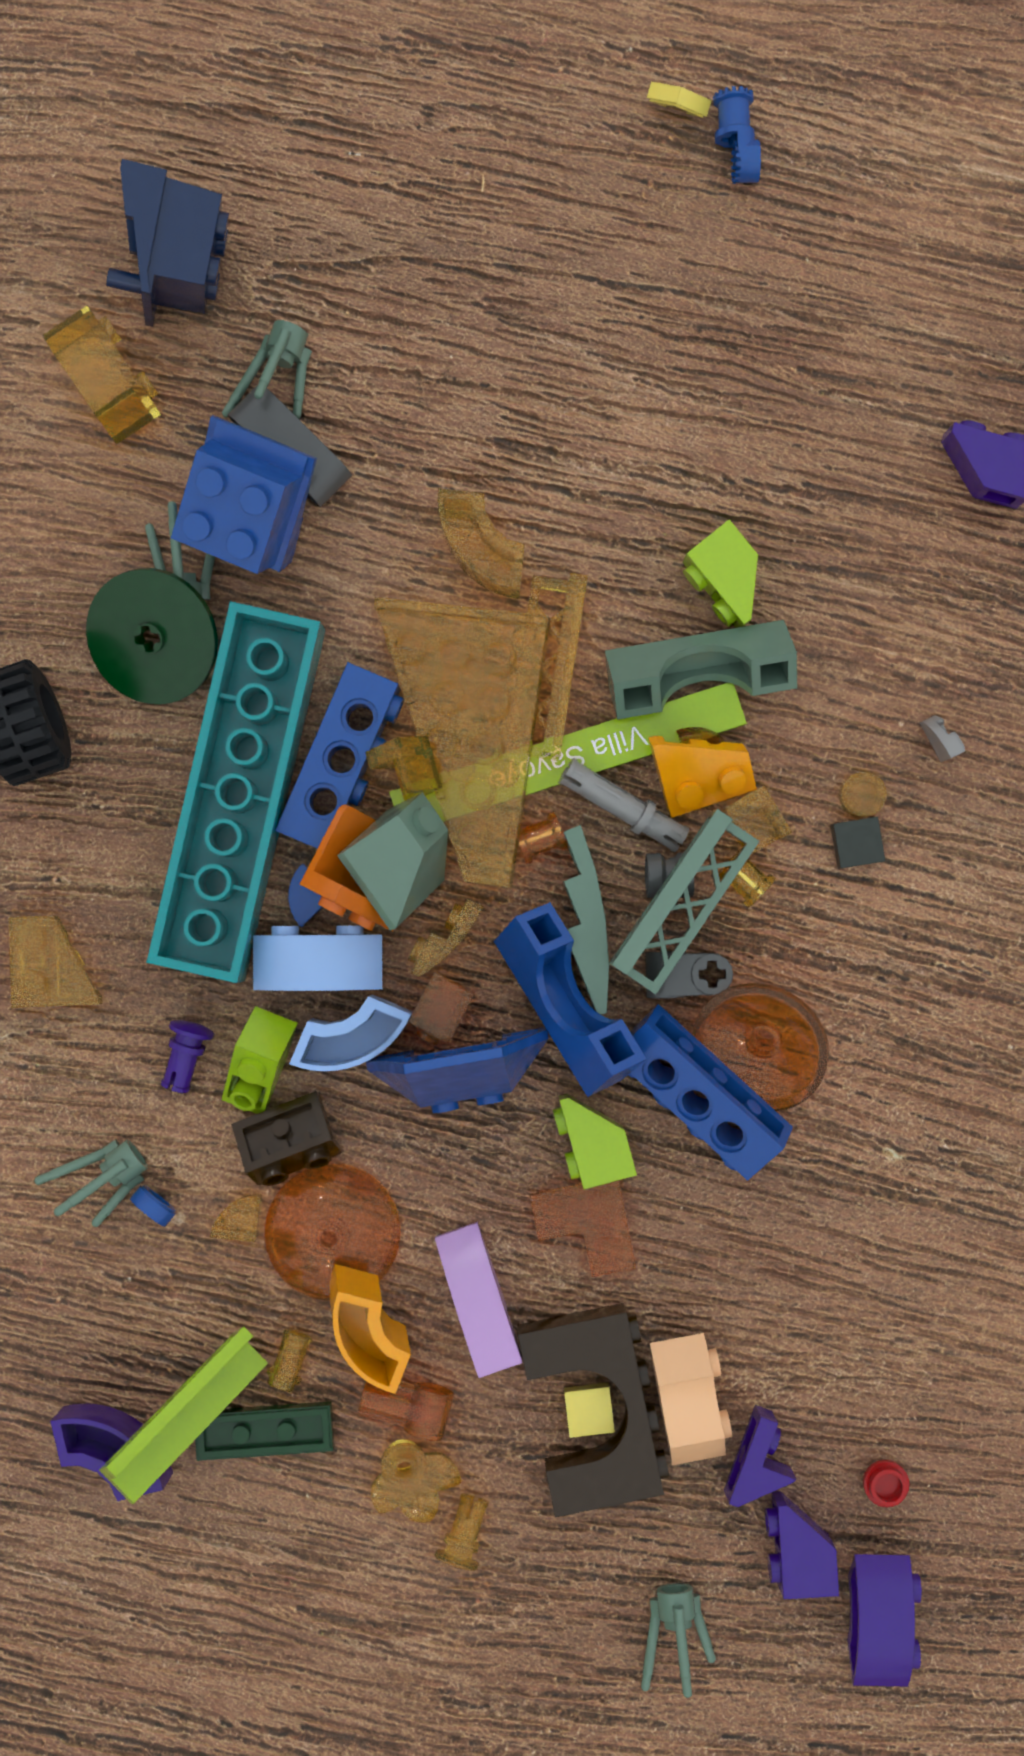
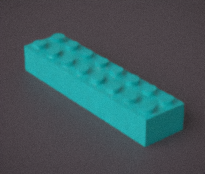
[146,601,326,983]

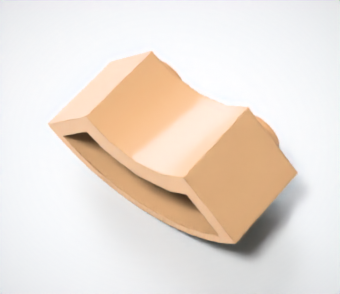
[650,1333,732,1465]

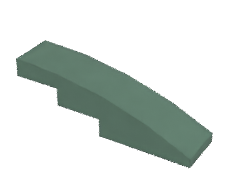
[562,825,609,1015]

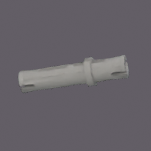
[558,758,689,853]

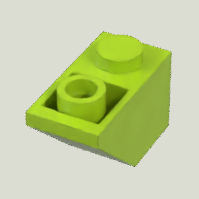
[682,519,758,628]
[221,1006,298,1114]
[553,1094,637,1190]

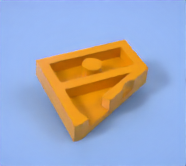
[648,736,757,818]

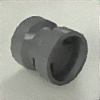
[645,853,694,898]

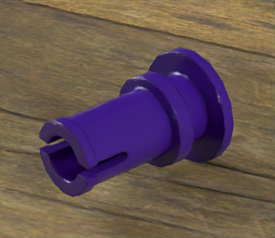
[161,1020,214,1093]

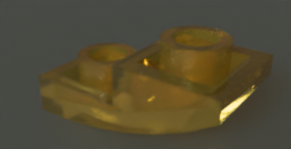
[408,898,484,977]

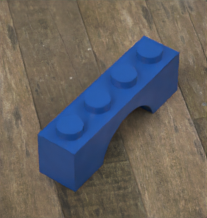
[494,902,647,1097]

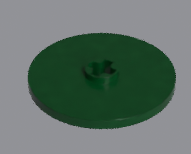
[86,568,218,705]

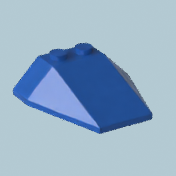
[366,1027,549,1113]

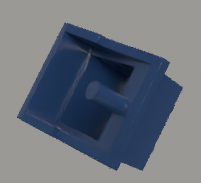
[106,159,229,327]

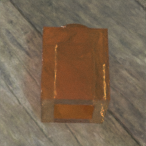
[408,972,475,1046]

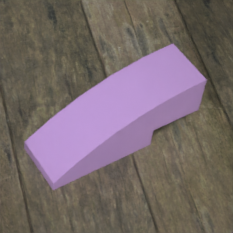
[435,1221,522,1378]

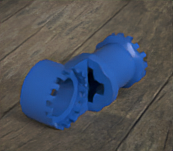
[713,86,761,184]

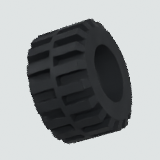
[0,659,71,786]

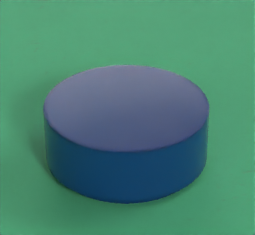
[130,1185,176,1227]

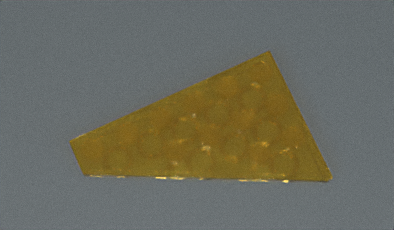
[374,597,551,889]

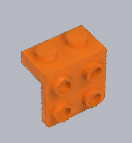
[299,804,394,932]

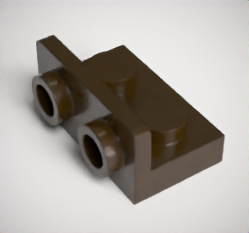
[231,1091,342,1186]

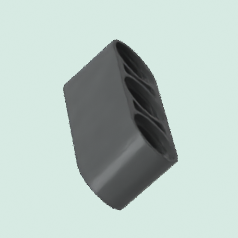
[228,386,352,508]

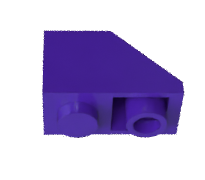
[941,420,1024,509]
[765,1491,839,1599]

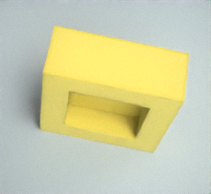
[564,1382,615,1438]

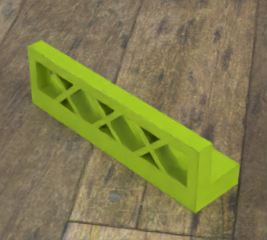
[99,1326,268,1504]

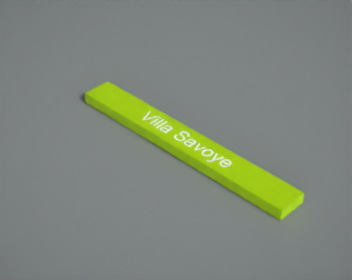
[389,683,747,823]

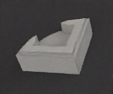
[920,715,965,762]

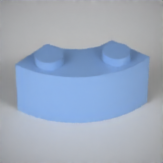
[253,925,382,991]
[289,994,414,1071]

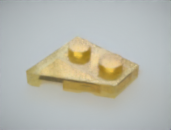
[8,915,103,1008]

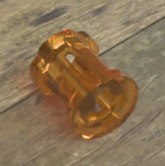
[512,811,569,865]

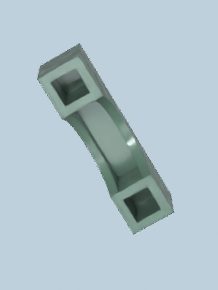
[605,620,797,720]

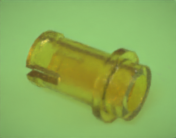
[266,1329,312,1392]

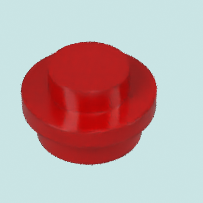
[863,1460,910,1508]

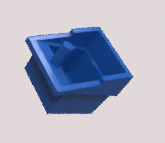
[171,415,317,574]

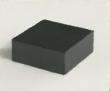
[830,817,885,869]

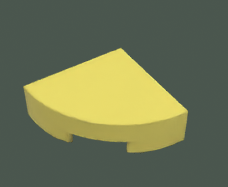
[647,81,712,118]

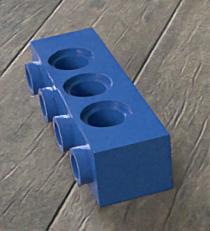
[275,662,404,849]
[628,1004,793,1181]

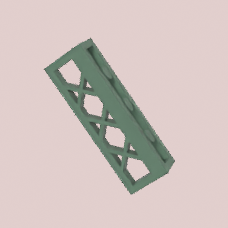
[609,809,760,994]

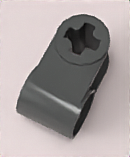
[645,951,733,998]

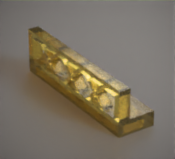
[505,573,588,761]

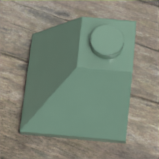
[337,792,448,931]

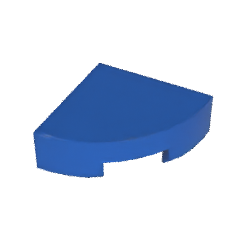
[288,863,323,927]

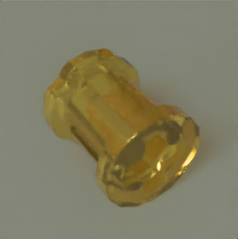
[718,848,776,908]

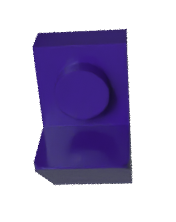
[724,1405,796,1507]

